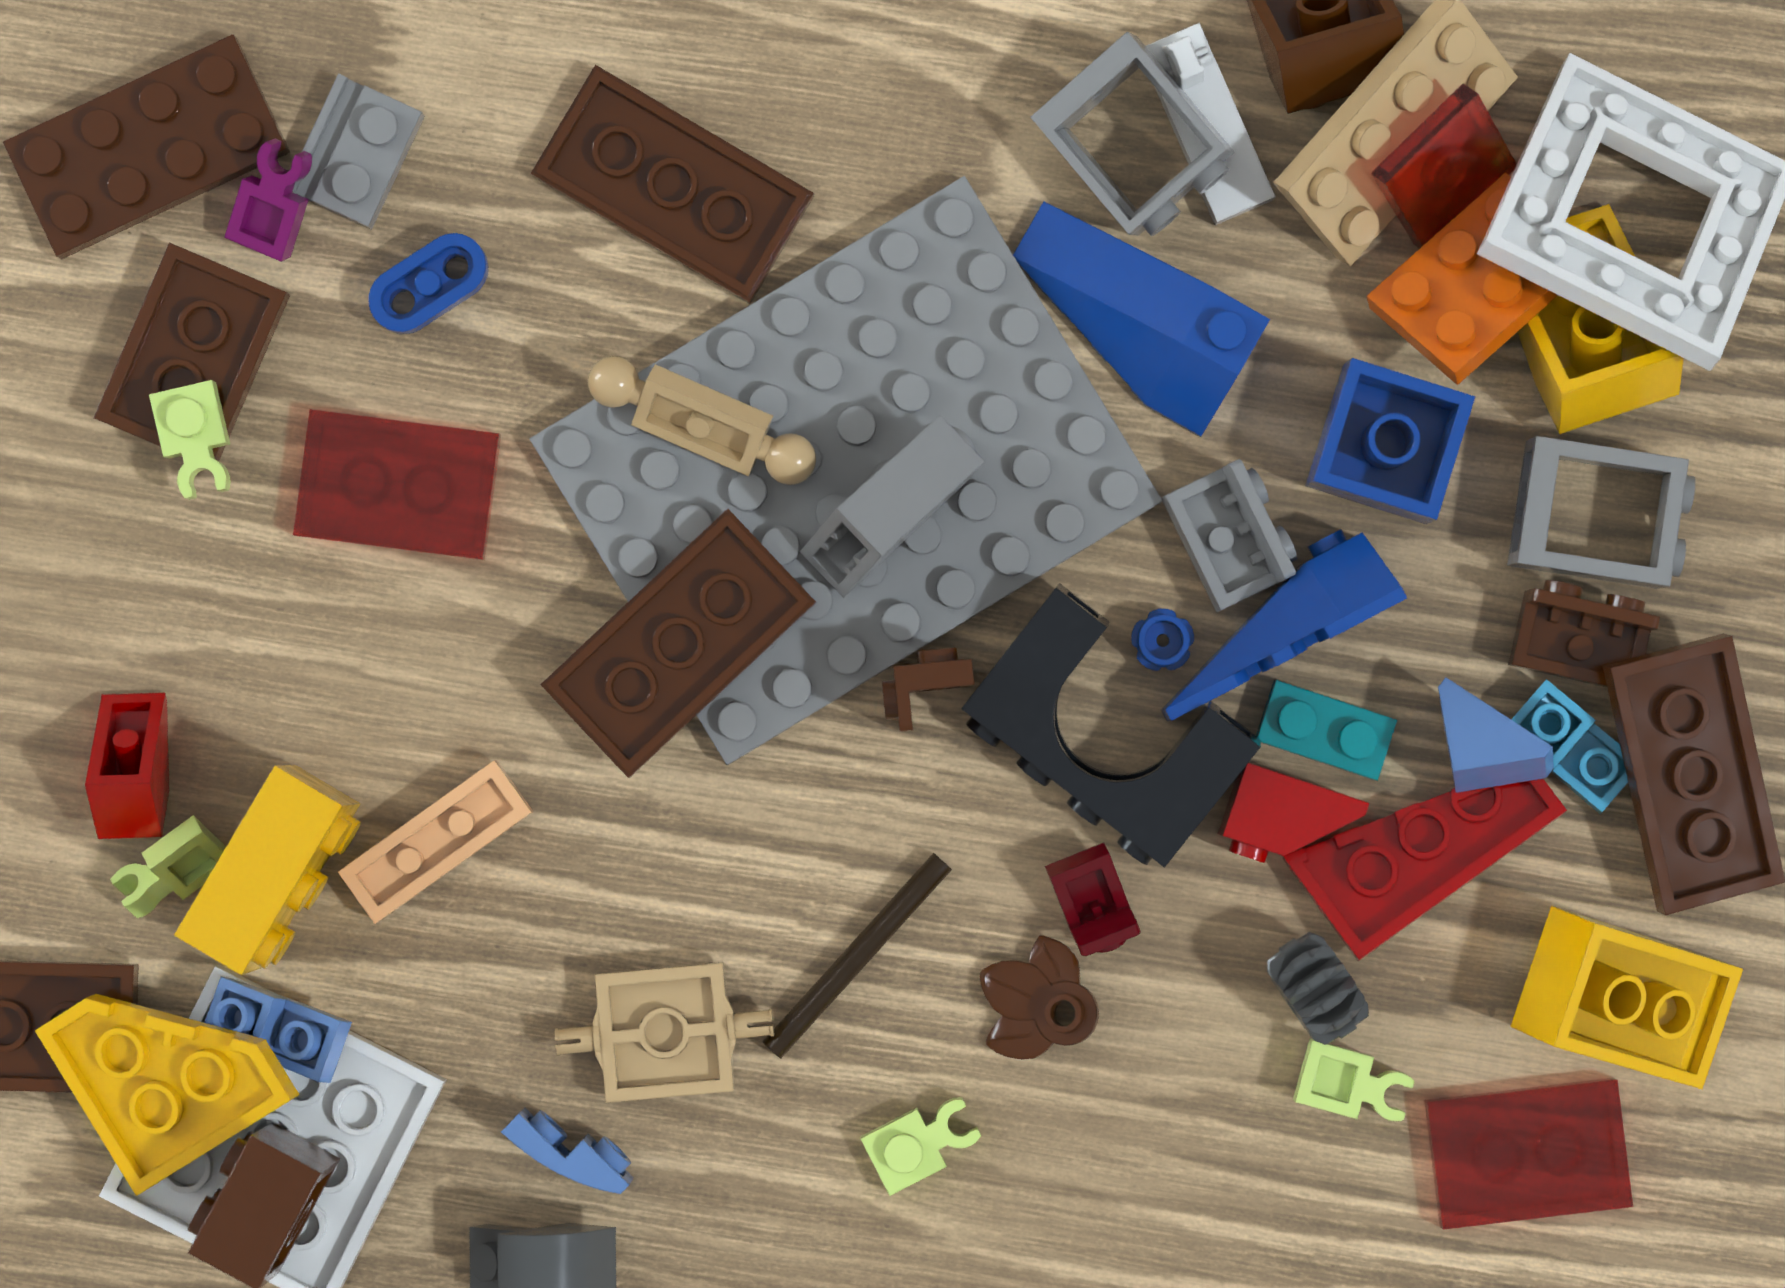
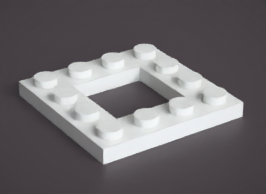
[1477,53,1785,371]

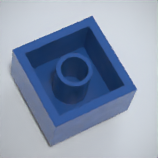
[1305,358,1476,524]

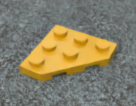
[35,994,300,1196]

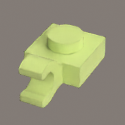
[110,815,226,918]

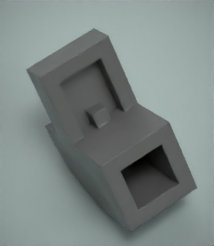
[469,1223,616,1288]

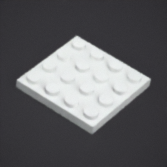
[99,965,447,1288]

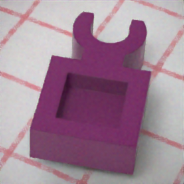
[224,138,312,262]

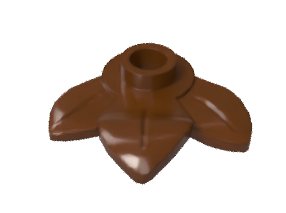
[980,935,1099,1060]

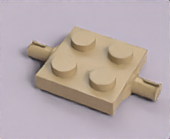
[555,962,774,1103]

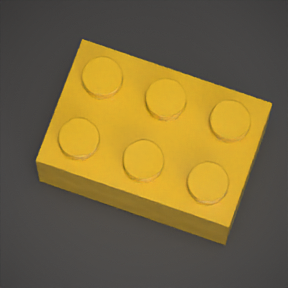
[174,765,361,975]

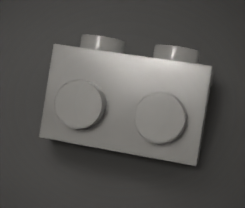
[1161,459,1297,612]

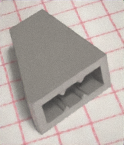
[800,415,985,598]

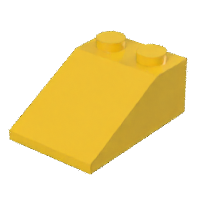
[1518,204,1684,434]
[1510,906,1743,1089]

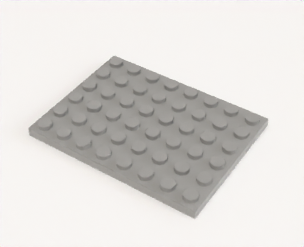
[529,176,1163,765]

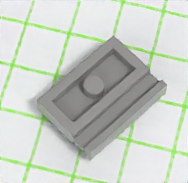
[293,73,425,230]

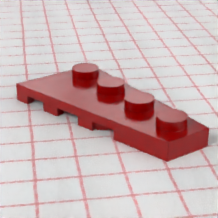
[1283,779,1567,962]

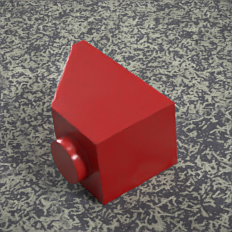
[85,693,169,839]
[1218,763,1370,863]

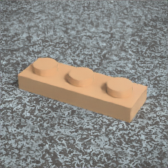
[338,760,534,924]

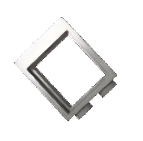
[1031,31,1234,236]
[1507,436,1695,589]

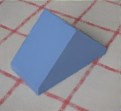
[1438,677,1554,793]

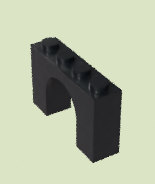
[961,583,1261,868]

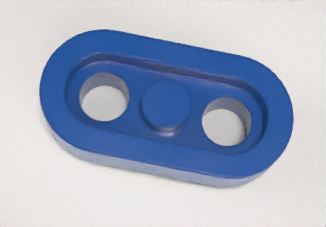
[369,233,489,334]

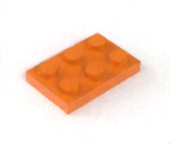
[1366,172,1558,385]

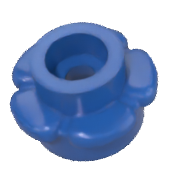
[1131,608,1194,671]

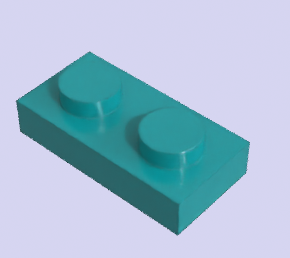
[1256,680,1397,781]

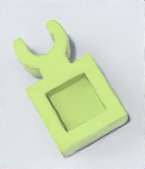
[149,380,231,500]
[1293,1038,1414,1121]
[861,1097,981,1196]

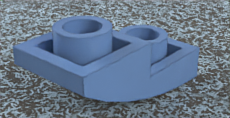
[205,977,352,1083]
[501,1108,634,1194]

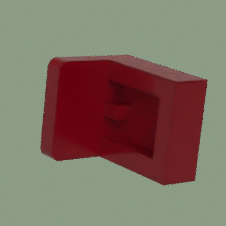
[1045,842,1141,956]

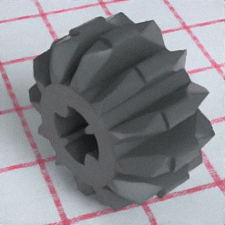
[1267,932,1369,1045]

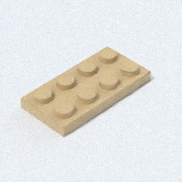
[1273,0,1518,266]

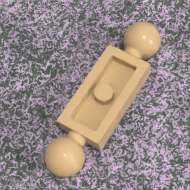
[588,356,816,485]

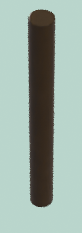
[763,853,952,1059]

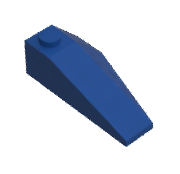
[1013,201,1270,437]
[1161,529,1407,721]

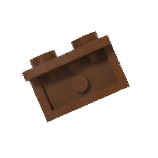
[1508,580,1660,687]
[882,648,974,732]

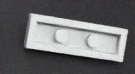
[1146,23,1275,225]

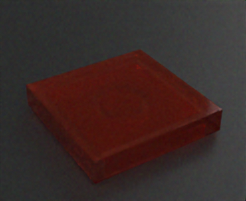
[1371,83,1517,249]

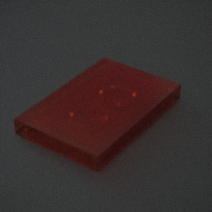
[293,409,501,561]
[1424,1078,1633,1230]

